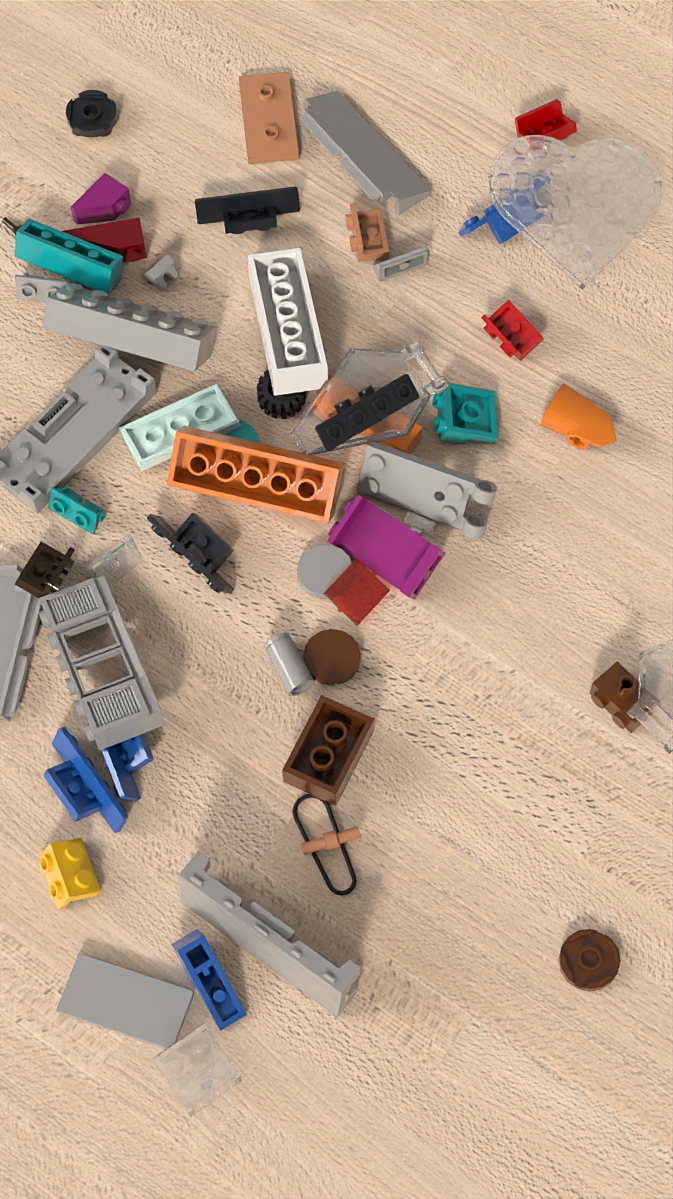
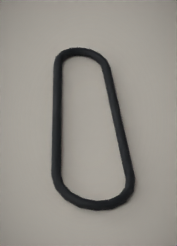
[292,794,357,895]

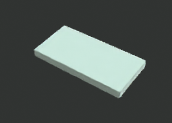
[119,384,241,472]

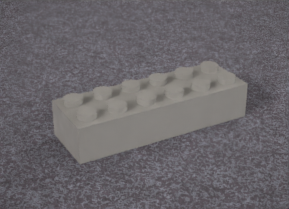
[42,283,217,371]

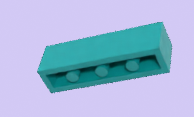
[15,218,123,295]

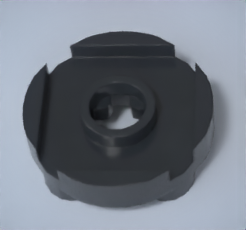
[66,90,117,137]

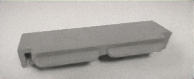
[302,91,431,216]
[0,564,42,721]

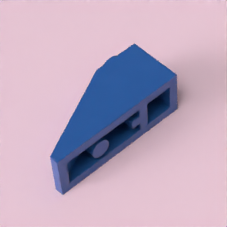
[171,929,247,1031]

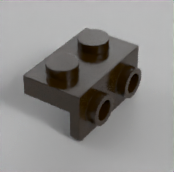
[14,541,75,598]

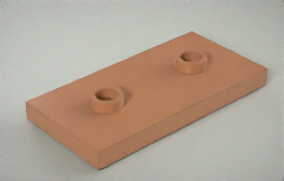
[239,72,299,164]

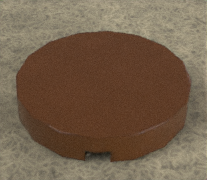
[303,629,361,685]
[558,929,621,992]

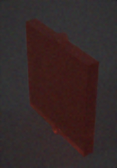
[323,558,390,626]

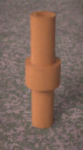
[301,826,361,855]

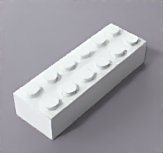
[248,248,328,396]

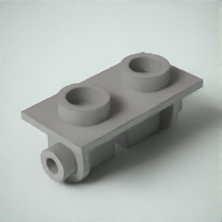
[15,273,72,302]

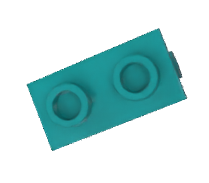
[48,486,106,534]

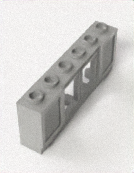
[38,576,165,750]

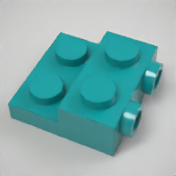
[432,382,498,444]

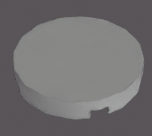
[297,544,353,599]

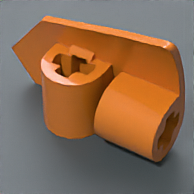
[540,384,617,449]

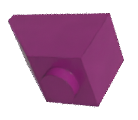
[71,173,131,224]

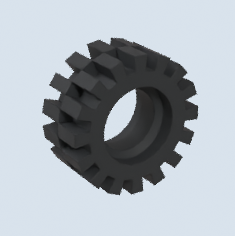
[257,370,306,419]

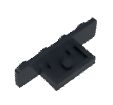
[195,186,300,234]
[315,374,419,451]
[147,512,234,594]

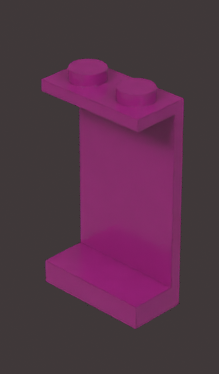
[327,494,446,600]

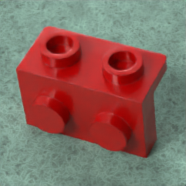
[515,99,577,152]
[481,299,544,361]

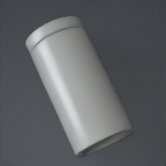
[264,632,315,696]

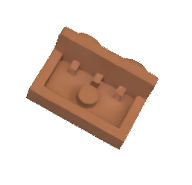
[345,204,389,262]

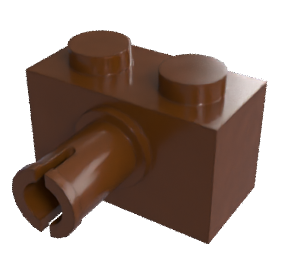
[590,661,659,733]

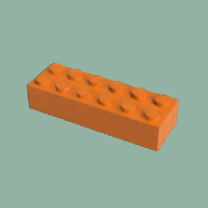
[167,426,345,523]

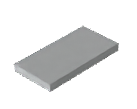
[56,953,194,1052]

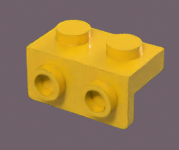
[40,838,101,909]

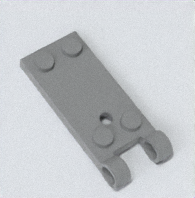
[357,440,497,539]

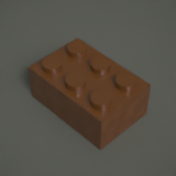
[282,695,375,806]

